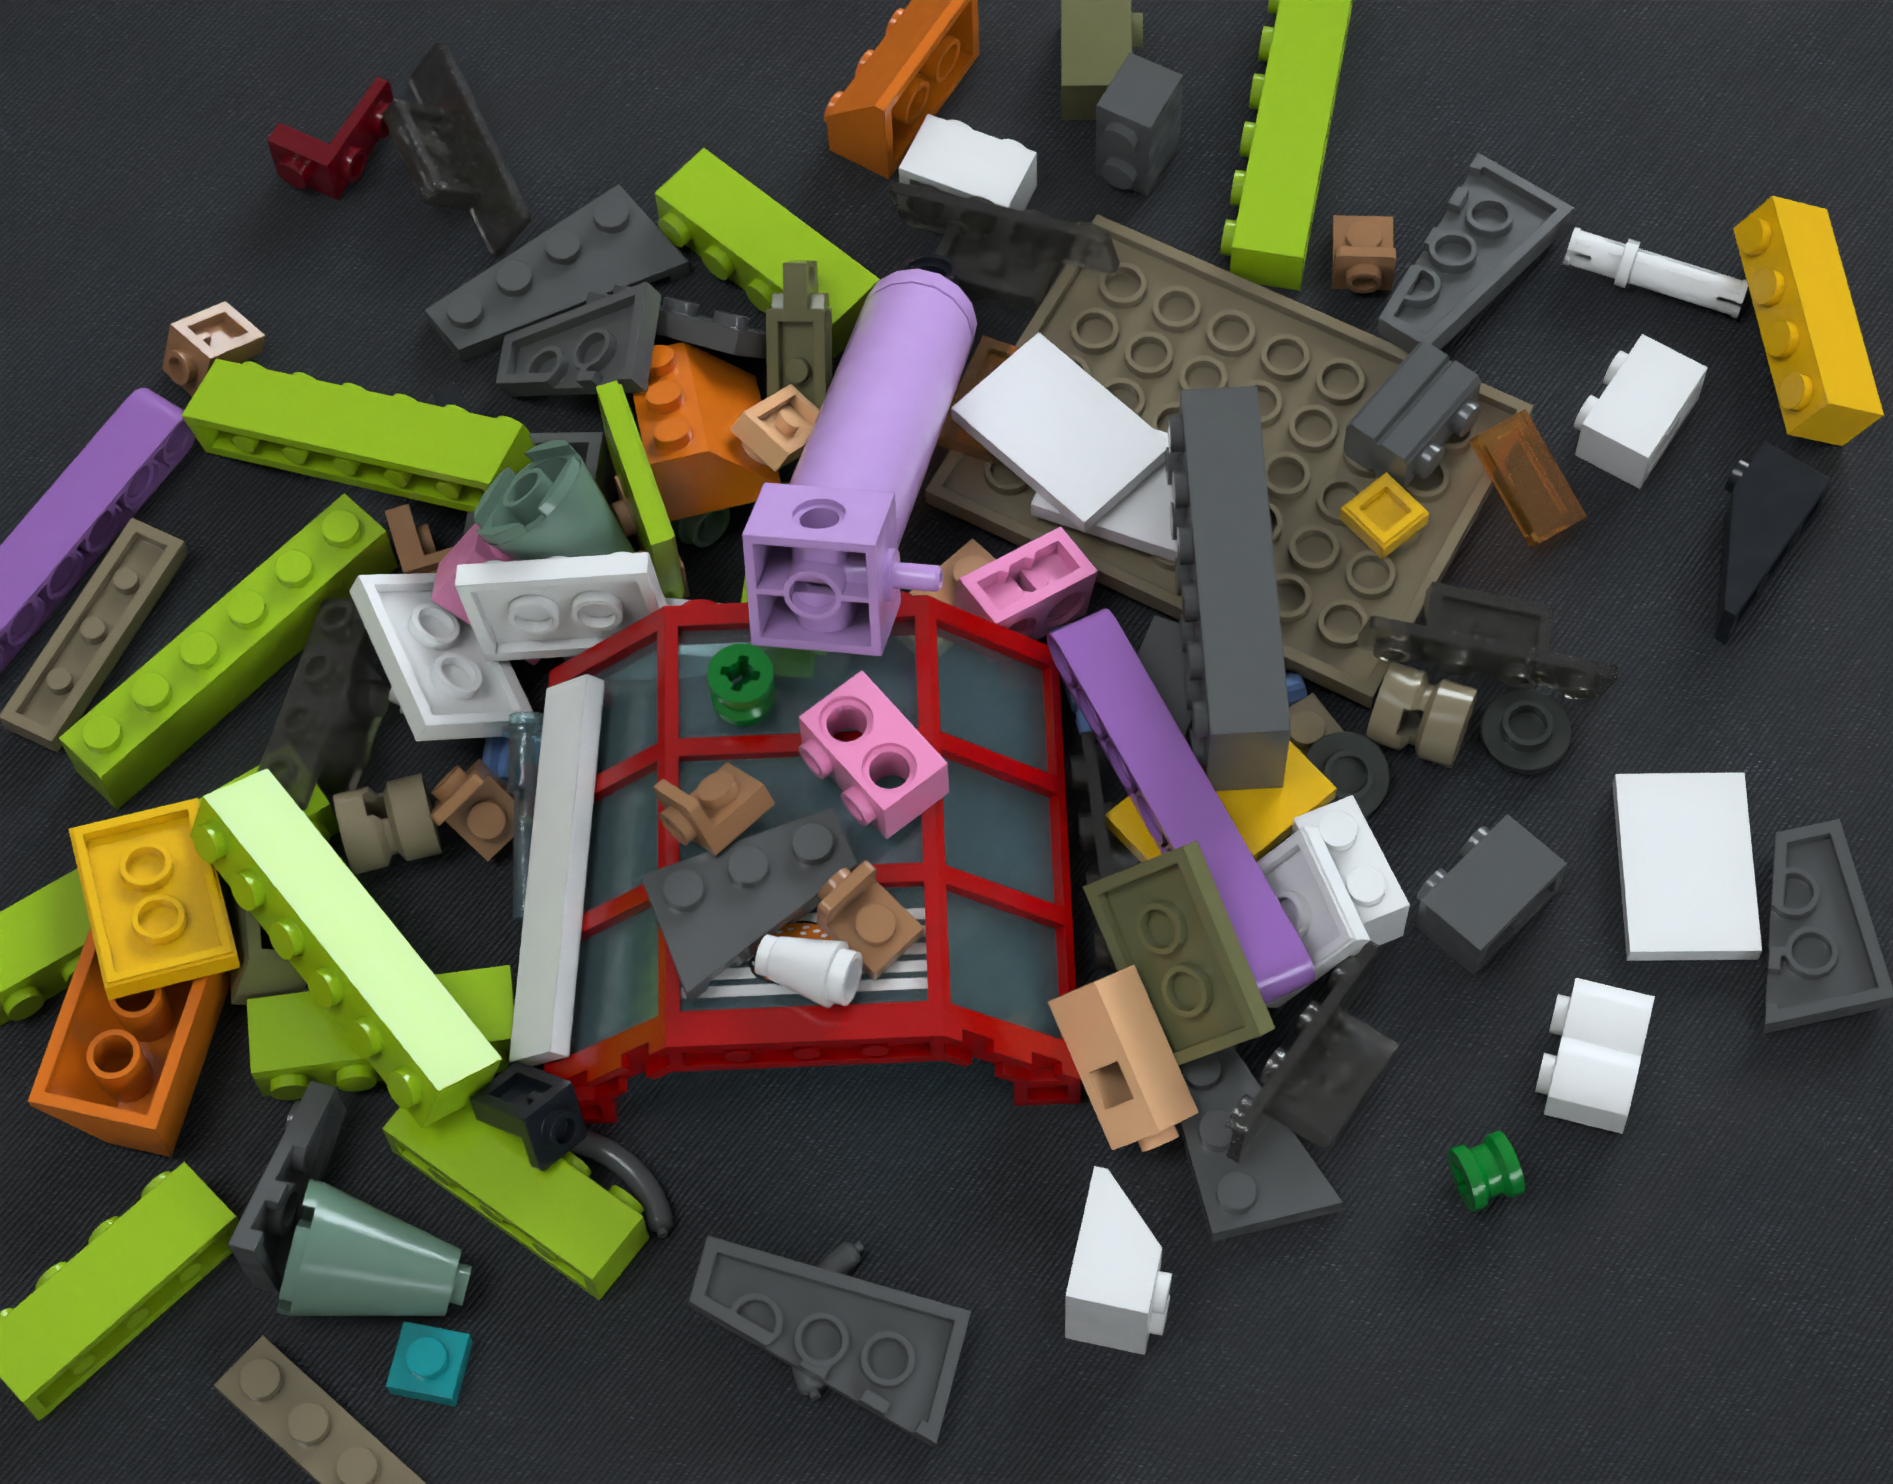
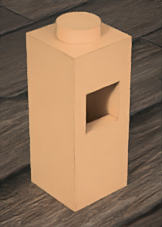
[1048,965,1199,1152]

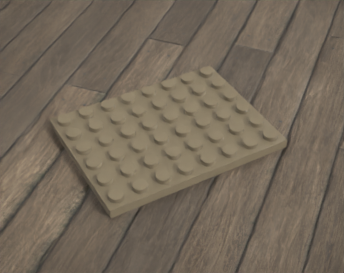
[925,214,1534,709]

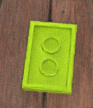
[596,380,685,599]

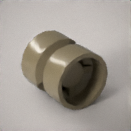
[1366,661,1478,768]
[333,773,442,875]

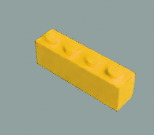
[1733,196,1884,446]

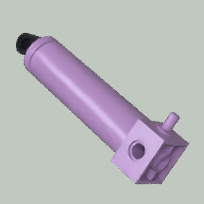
[742,254,977,656]

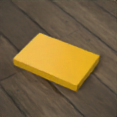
[1104,740,1337,863]
[69,798,241,1000]

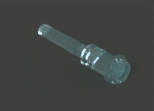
[502,712,544,921]

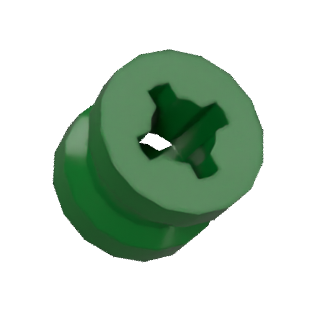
[707,644,777,727]
[1447,1130,1525,1212]

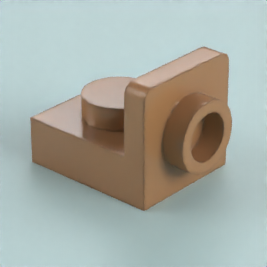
[1332,215,1396,293]
[163,301,265,397]
[385,504,453,574]
[429,759,534,861]
[652,762,775,856]
[817,860,924,981]

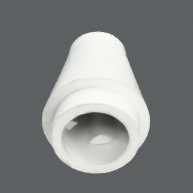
[755,934,863,1008]

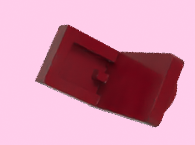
[267,77,398,200]

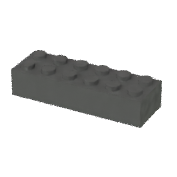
[1165,386,1291,791]

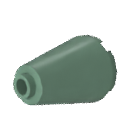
[474,440,635,561]
[276,1179,472,1316]

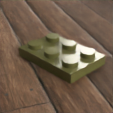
[1083,840,1275,1065]

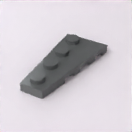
[1378,153,1574,354]
[424,184,691,362]

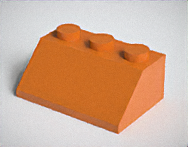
[824,0,980,179]
[632,342,781,521]
[28,927,230,1157]

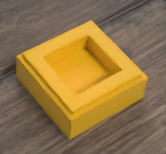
[1339,472,1429,559]

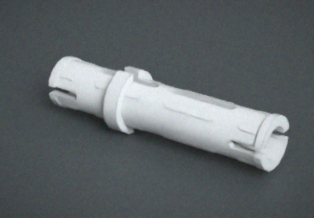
[1563,227,1748,319]

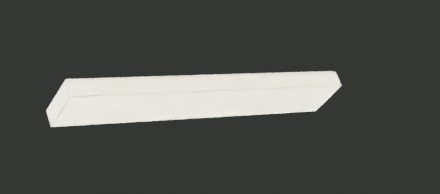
[509,674,605,1066]

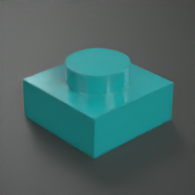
[386,1321,473,1407]

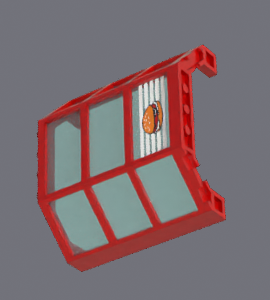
[544,591,1081,1124]

